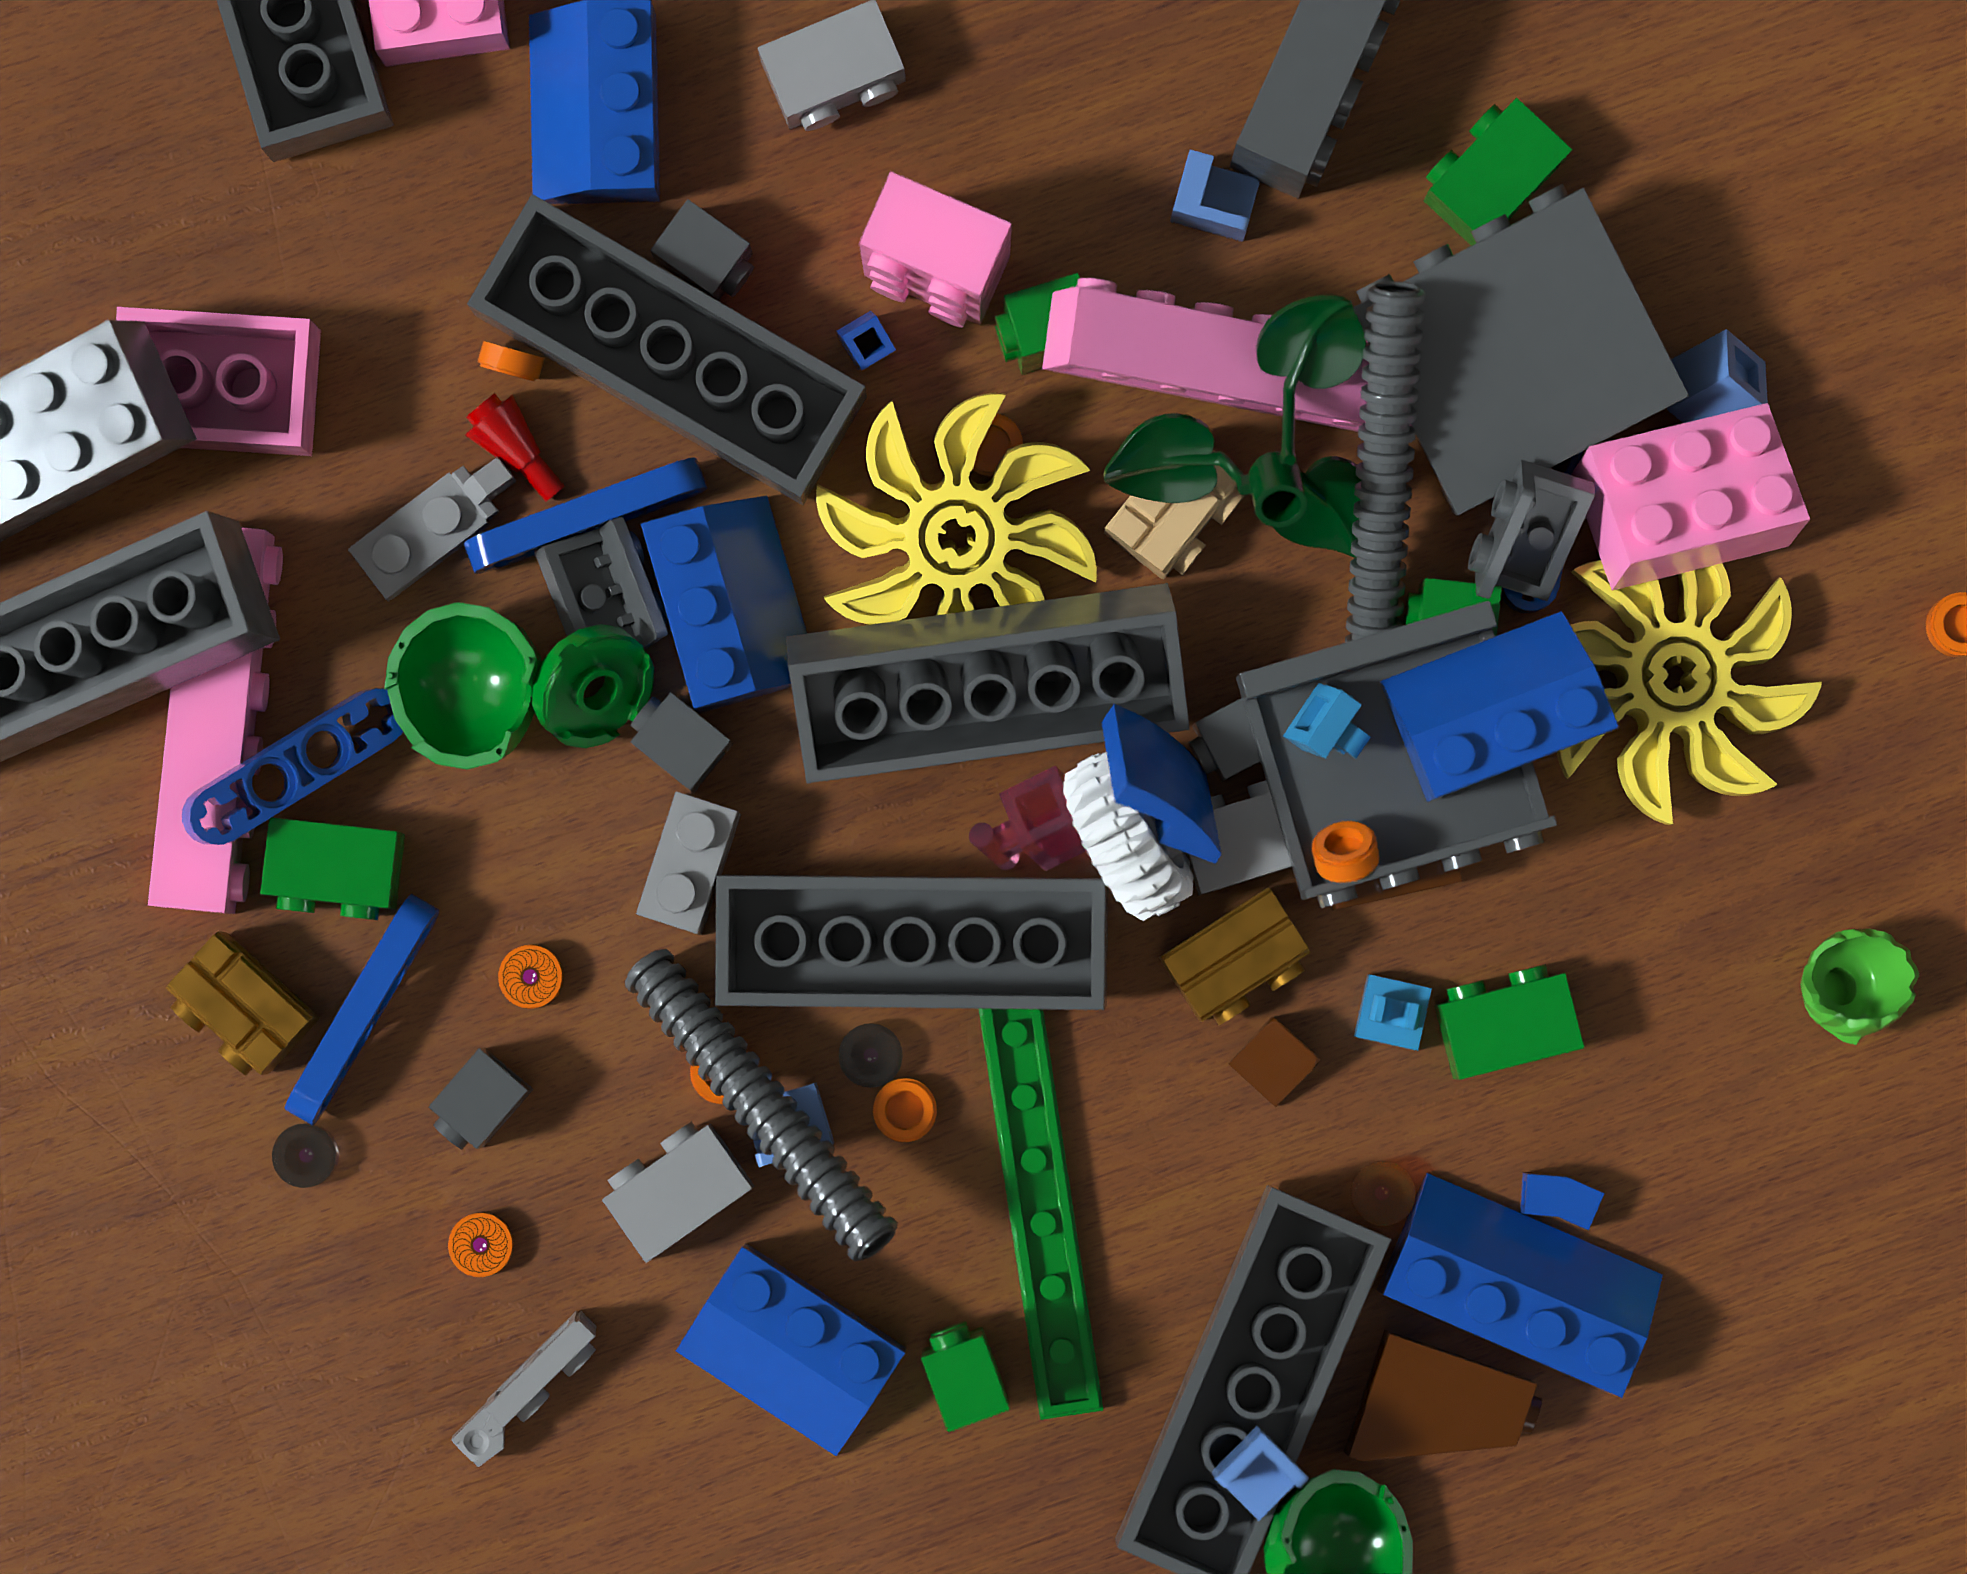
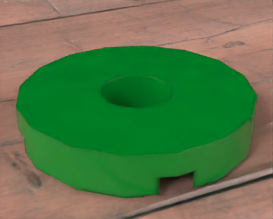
[532,624,654,749]

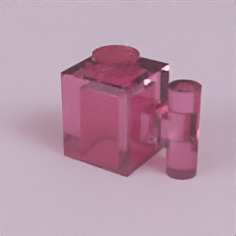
[969,765,1087,871]

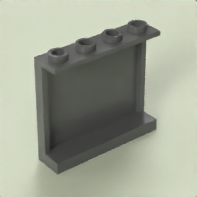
[1354,184,1689,515]
[1236,600,1557,908]

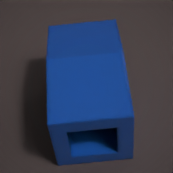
[837,311,896,370]
[1520,1173,1605,1230]

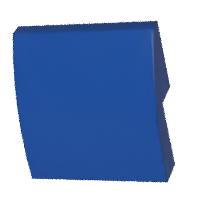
[1102,704,1222,863]

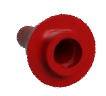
[464,393,565,502]

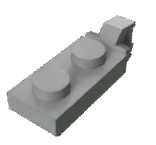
[348,457,516,601]
[451,1311,597,1467]

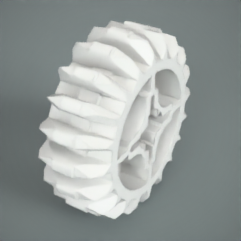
[1063,752,1193,921]

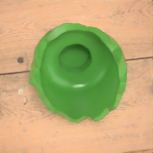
[1800,929,1919,1045]

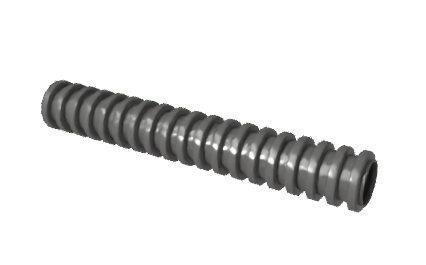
[1345,281,1425,643]
[625,949,898,1261]

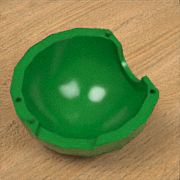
[384,602,542,770]
[1263,1468,1413,1574]

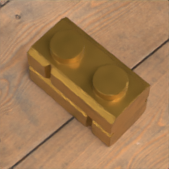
[1159,888,1311,1025]
[166,931,320,1075]

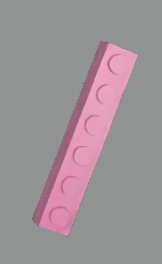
[1042,278,1369,432]
[148,528,283,914]

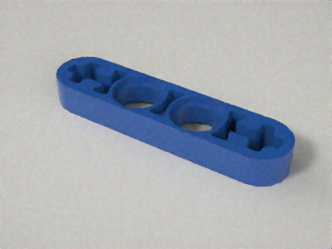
[464,457,708,574]
[182,688,403,845]
[285,894,439,1126]

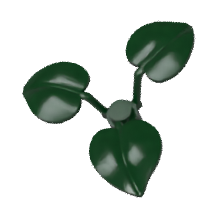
[1104,295,1366,558]

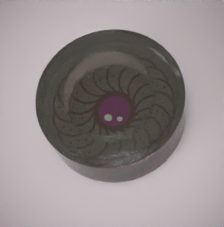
[839,1023,903,1088]
[272,1123,339,1188]

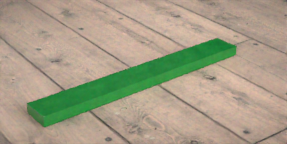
[978,1008,1104,1420]

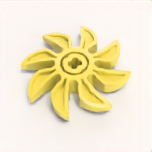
[816,393,1097,625]
[1557,560,1822,825]

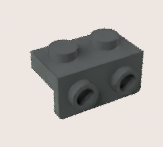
[1468,460,1595,601]
[535,517,668,650]

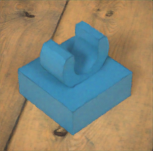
[1283,683,1371,759]
[1354,974,1432,1051]

